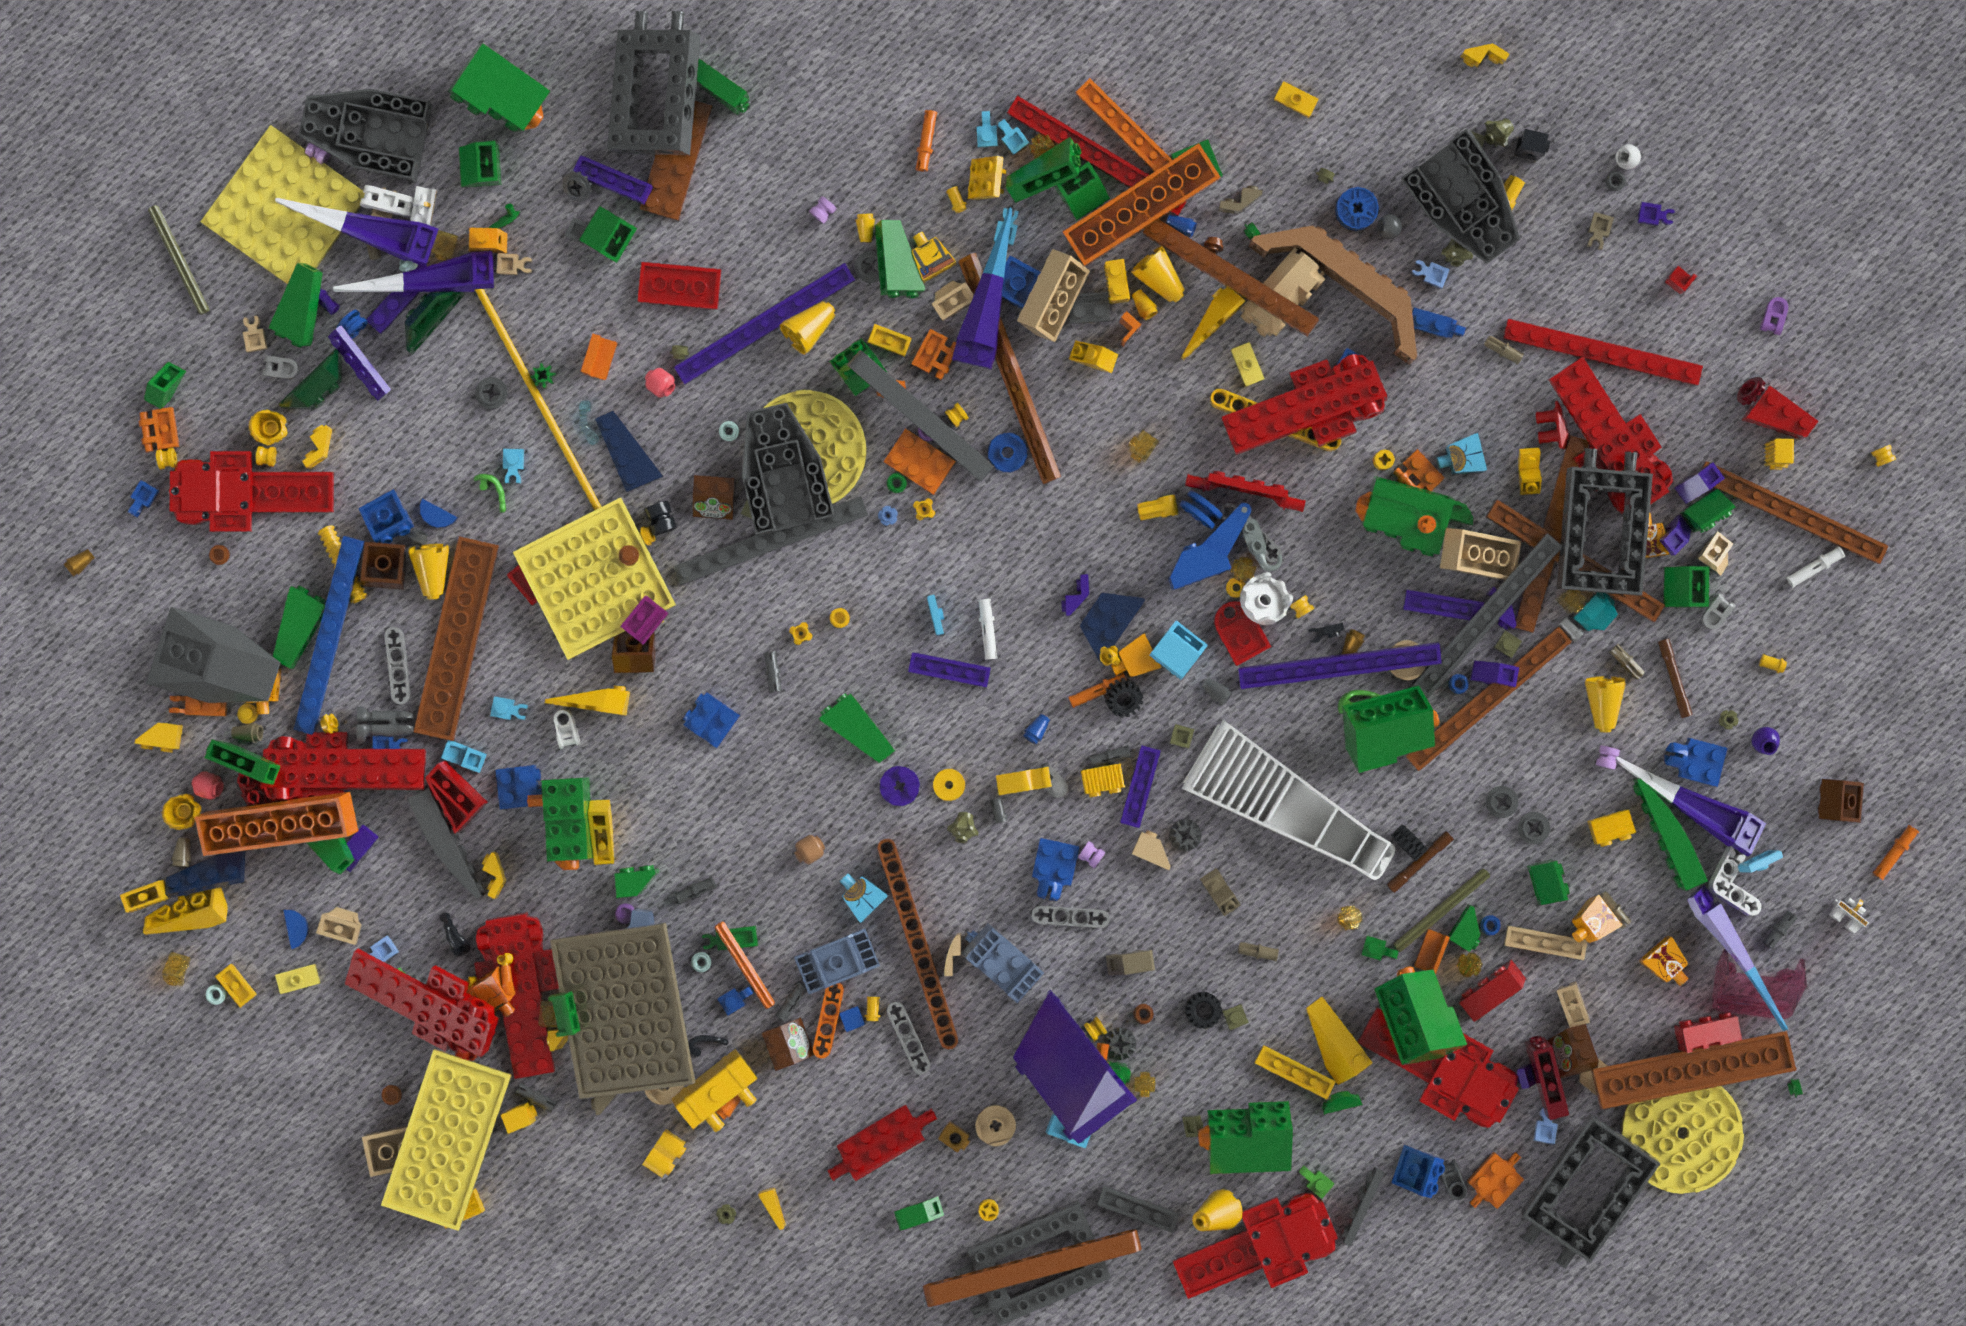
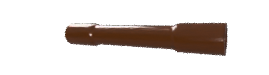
[1658,638,1693,718]
[1386,831,1454,894]

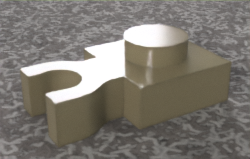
[1586,212,1614,251]

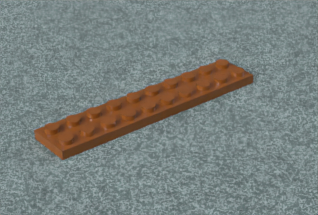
[414,536,499,741]
[1591,1031,1797,1110]

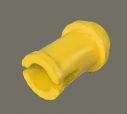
[946,186,967,214]
[1759,654,1787,674]
[864,997,880,1021]

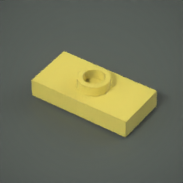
[1231,342,1264,387]
[275,964,320,994]

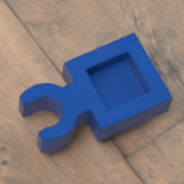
[373,736,408,749]

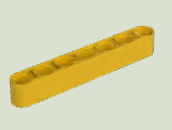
[1209,389,1341,452]

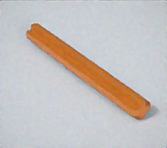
[714,921,775,1009]

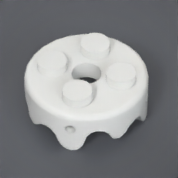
[1240,572,1293,625]

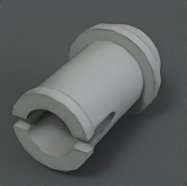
[1558,617,1583,642]

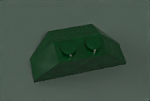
[404,291,465,355]
[278,348,342,410]

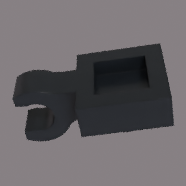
[1308,622,1344,643]

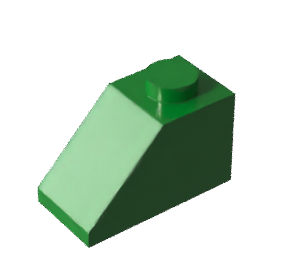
[144,362,186,409]
[1448,904,1480,952]

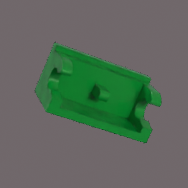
[548,991,581,1037]

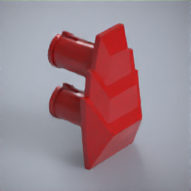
[1536,401,1570,449]
[237,773,272,806]

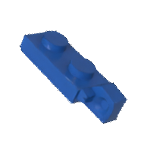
[1412,307,1466,338]

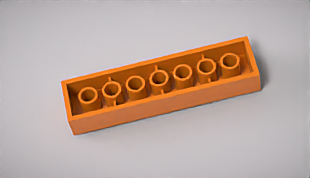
[1063,143,1221,266]
[195,792,358,856]

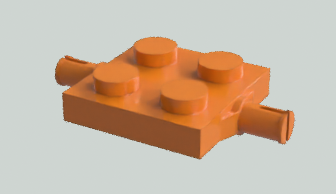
[1467,1151,1524,1209]

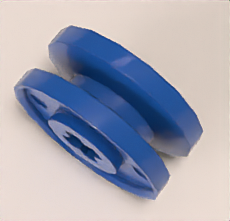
[1335,187,1379,231]
[1179,490,1223,530]

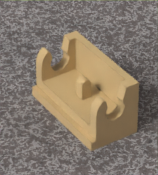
[1556,981,1590,1028]

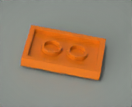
[883,428,956,495]

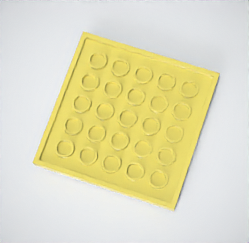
[200,125,365,284]
[513,497,676,660]

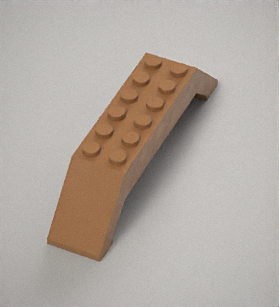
[1248,225,1417,365]

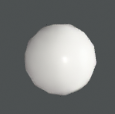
[1615,144,1641,170]

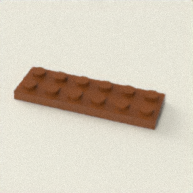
[640,101,712,221]

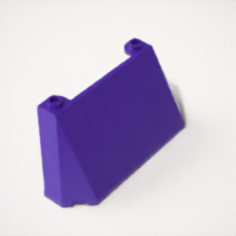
[1013,989,1137,1144]

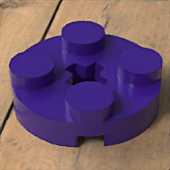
[880,766,920,806]

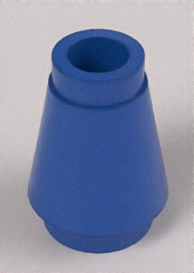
[1166,214,1197,238]
[1023,714,1050,745]

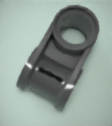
[1439,1159,1467,1200]

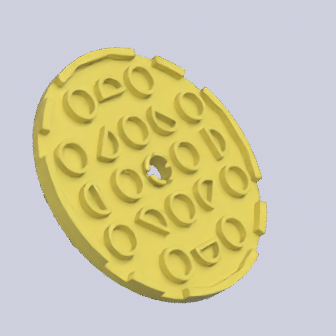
[764,390,867,505]
[1621,1086,1744,1194]

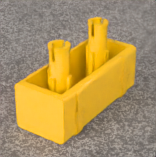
[671,1049,758,1132]

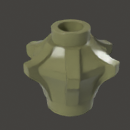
[1484,118,1514,147]
[1441,238,1473,267]
[947,812,979,843]

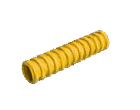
[317,525,367,603]

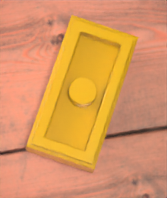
[1274,81,1319,118]
[867,324,912,357]
[215,964,257,1008]

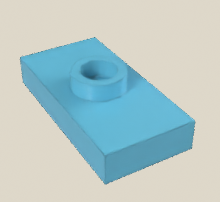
[927,595,944,636]
[1738,850,1783,873]

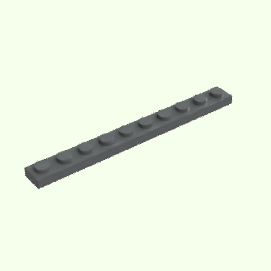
[673,496,868,585]
[1412,533,1563,698]

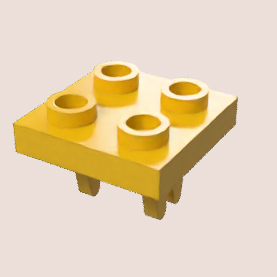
[968,156,1006,200]

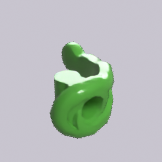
[474,474,506,513]
[1338,690,1381,714]

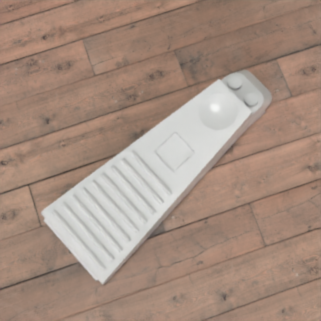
[1182,720,1395,880]

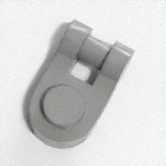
[262,355,299,379]
[1701,593,1736,629]
[1043,762,1068,798]

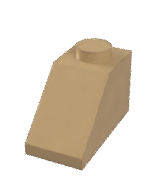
[1131,830,1171,870]

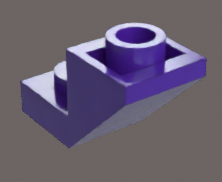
[1674,462,1725,504]
[1659,515,1692,556]
[1061,574,1089,616]
[1486,587,1516,630]
[1470,660,1519,688]
[347,824,379,872]

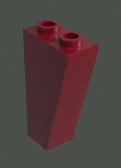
[1524,1036,1569,1120]

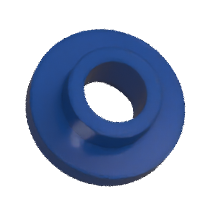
[1448,674,1469,694]
[1480,915,1501,935]

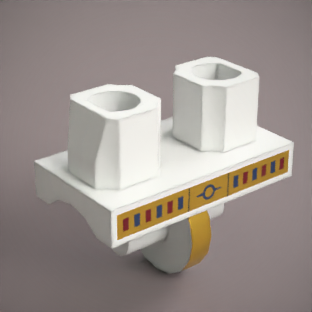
[410,186,437,226]
[1829,898,1869,934]

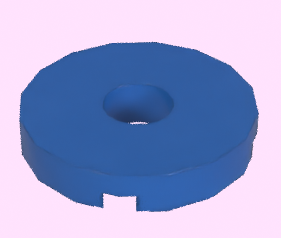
[988,433,1027,473]

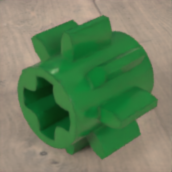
[530,363,556,389]

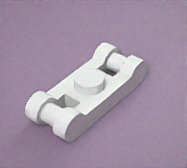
[360,185,414,219]

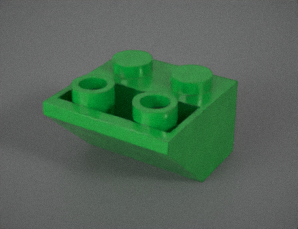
[459,141,502,188]
[1055,162,1110,221]
[579,206,637,263]
[829,338,887,396]
[1680,489,1736,533]
[1663,566,1709,608]
[1527,859,1570,905]
[614,865,659,898]

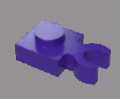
[1637,202,1675,226]

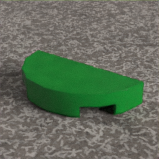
[1449,501,1473,526]
[1322,1091,1363,1114]

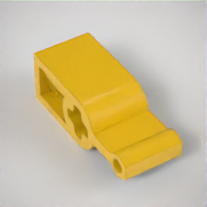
[996,767,1052,795]

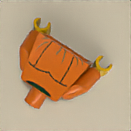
[466,953,515,1017]

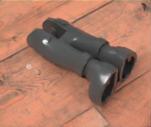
[357,706,414,744]

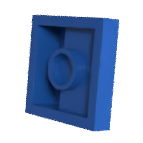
[1002,256,1041,309]
[358,489,414,544]
[683,692,740,748]
[495,765,542,810]
[1391,1145,1445,1198]

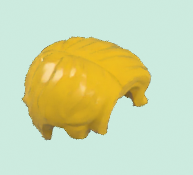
[249,409,288,446]
[161,793,202,830]

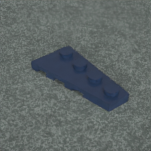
[595,411,664,492]
[165,851,245,898]

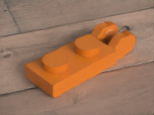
[169,696,227,716]

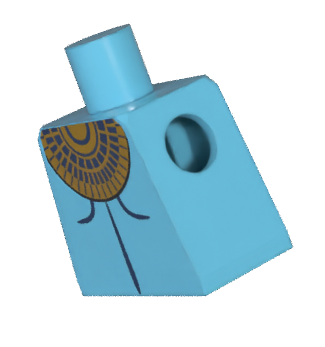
[1436,433,1487,474]
[839,874,888,923]

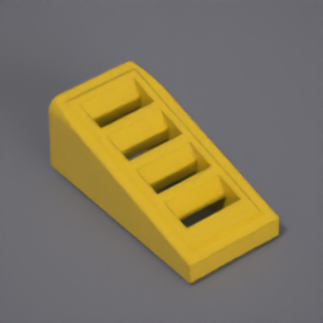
[758,1187,786,1230]

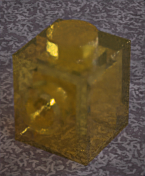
[1128,430,1159,463]
[1555,589,1587,614]

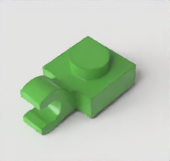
[1298,1165,1335,1199]

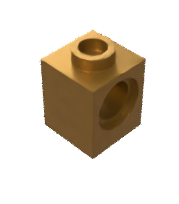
[938,1121,970,1153]

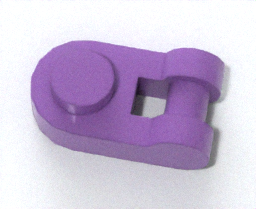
[1760,297,1788,335]

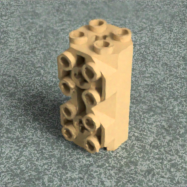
[1241,248,1325,337]

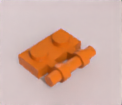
[911,329,956,380]
[138,407,179,453]
[1393,449,1445,491]

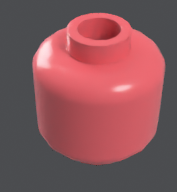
[645,368,675,398]
[192,771,224,800]

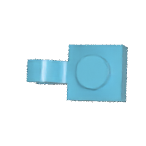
[977,111,998,148]
[997,119,1029,155]

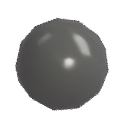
[1377,214,1402,240]

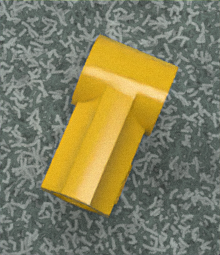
[1504,175,1525,210]
[1137,494,1179,521]

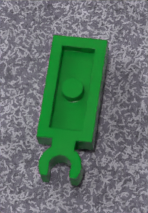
[702,926,758,951]

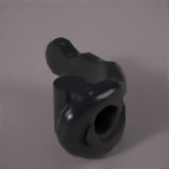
[439,913,471,956]
[688,1035,729,1057]

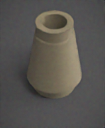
[231,723,263,743]
[171,838,191,868]

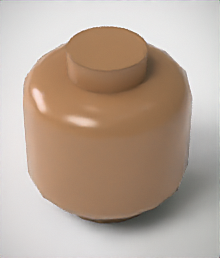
[794,835,825,865]

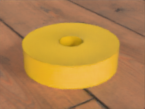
[933,769,965,801]

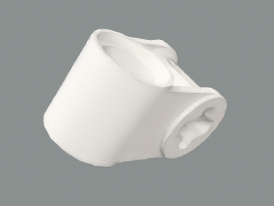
[554,710,580,749]

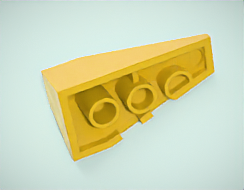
[1181,287,1245,360]
[545,685,630,715]
[143,887,228,935]
[1306,996,1373,1085]

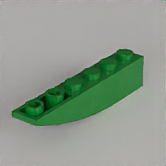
[1632,778,1708,891]

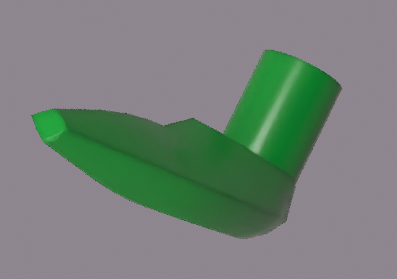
[488,203,520,229]

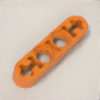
[813,982,844,1058]

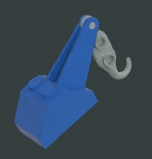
[1168,503,1282,591]

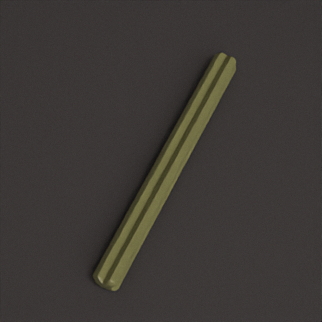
[148,205,210,315]
[1393,869,1490,952]

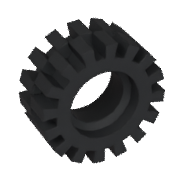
[1104,678,1143,718]
[1390,824,1428,861]
[1185,992,1222,1029]

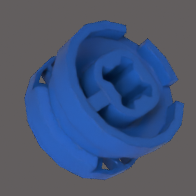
[336,309,368,339]

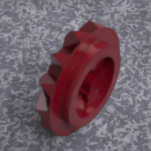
[1737,377,1766,405]

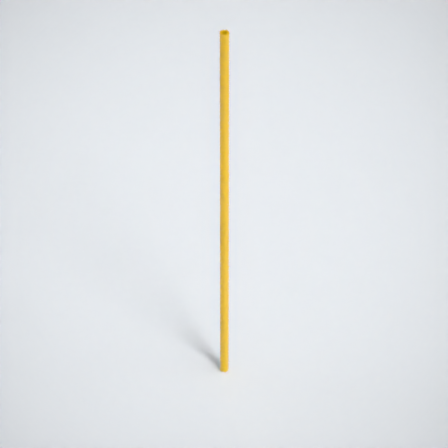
[475,289,664,623]

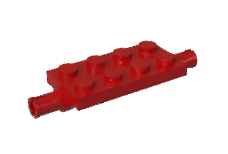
[1185,471,1306,512]
[827,1105,938,1181]

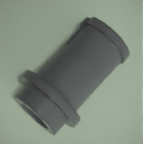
[989,797,1008,824]

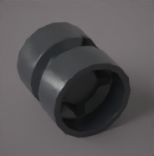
[644,501,677,536]

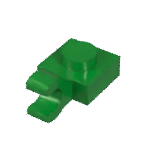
[1361,935,1399,961]

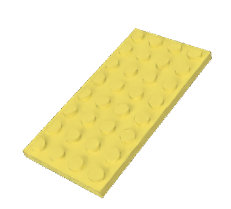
[381,1049,512,1231]

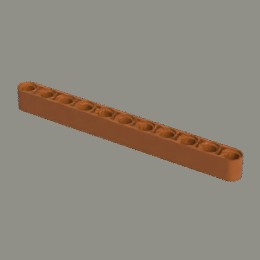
[878,838,958,1050]
[922,1229,1142,1307]

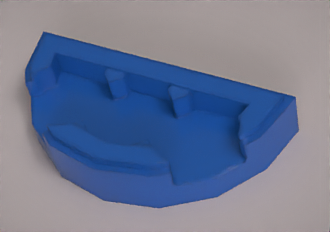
[420,499,458,528]
[283,910,309,949]

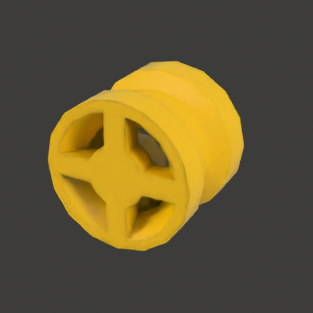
[945,402,969,428]
[1871,445,1896,467]
[256,446,277,467]
[156,447,177,470]
[1373,449,1395,471]
[1290,595,1315,619]
[1084,1016,1108,1041]
[979,1199,999,1221]

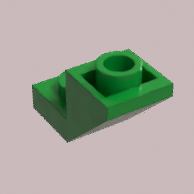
[894,1196,944,1231]

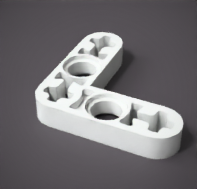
[1708,846,1761,916]

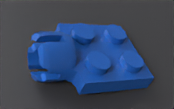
[1664,738,1727,787]
[1032,838,1079,901]

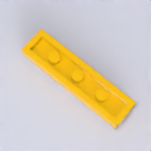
[1254,1045,1336,1099]

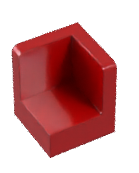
[1665,266,1697,294]

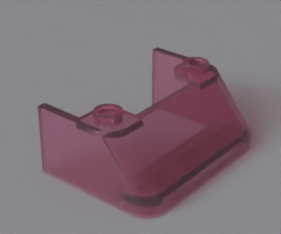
[1712,949,1807,1019]

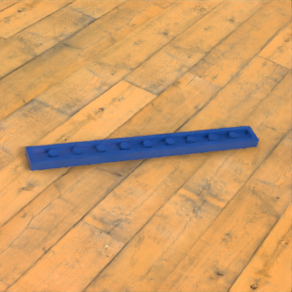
[293,536,365,735]

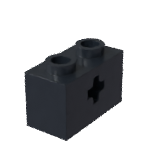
[1514,129,1550,161]

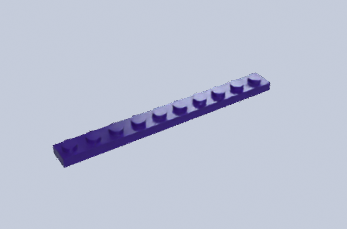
[674,263,855,385]
[1238,642,1442,689]

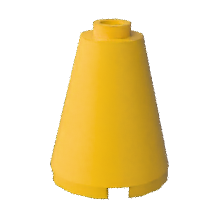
[1131,246,1185,303]
[779,301,835,355]
[408,544,449,600]
[1585,676,1626,733]
[1192,1189,1243,1231]

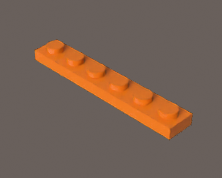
[1075,78,1172,172]

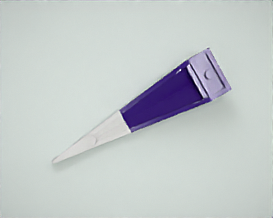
[275,198,439,267]
[333,251,494,292]
[1615,757,1766,857]

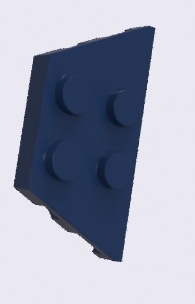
[1080,593,1145,663]

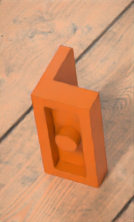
[1120,311,1141,347]
[581,333,617,380]
[1414,929,1450,974]

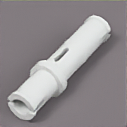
[1786,546,1845,588]
[978,599,997,660]

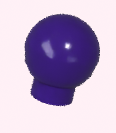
[1752,727,1780,755]

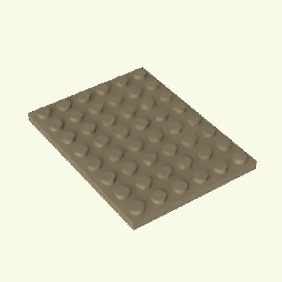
[550,923,695,1099]

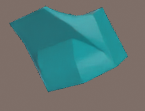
[1573,592,1618,631]

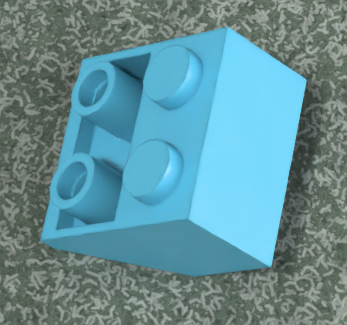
[1149,620,1208,680]

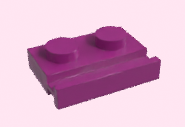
[620,595,669,645]

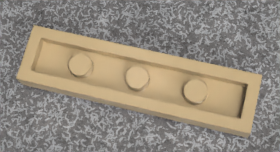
[1504,925,1587,960]

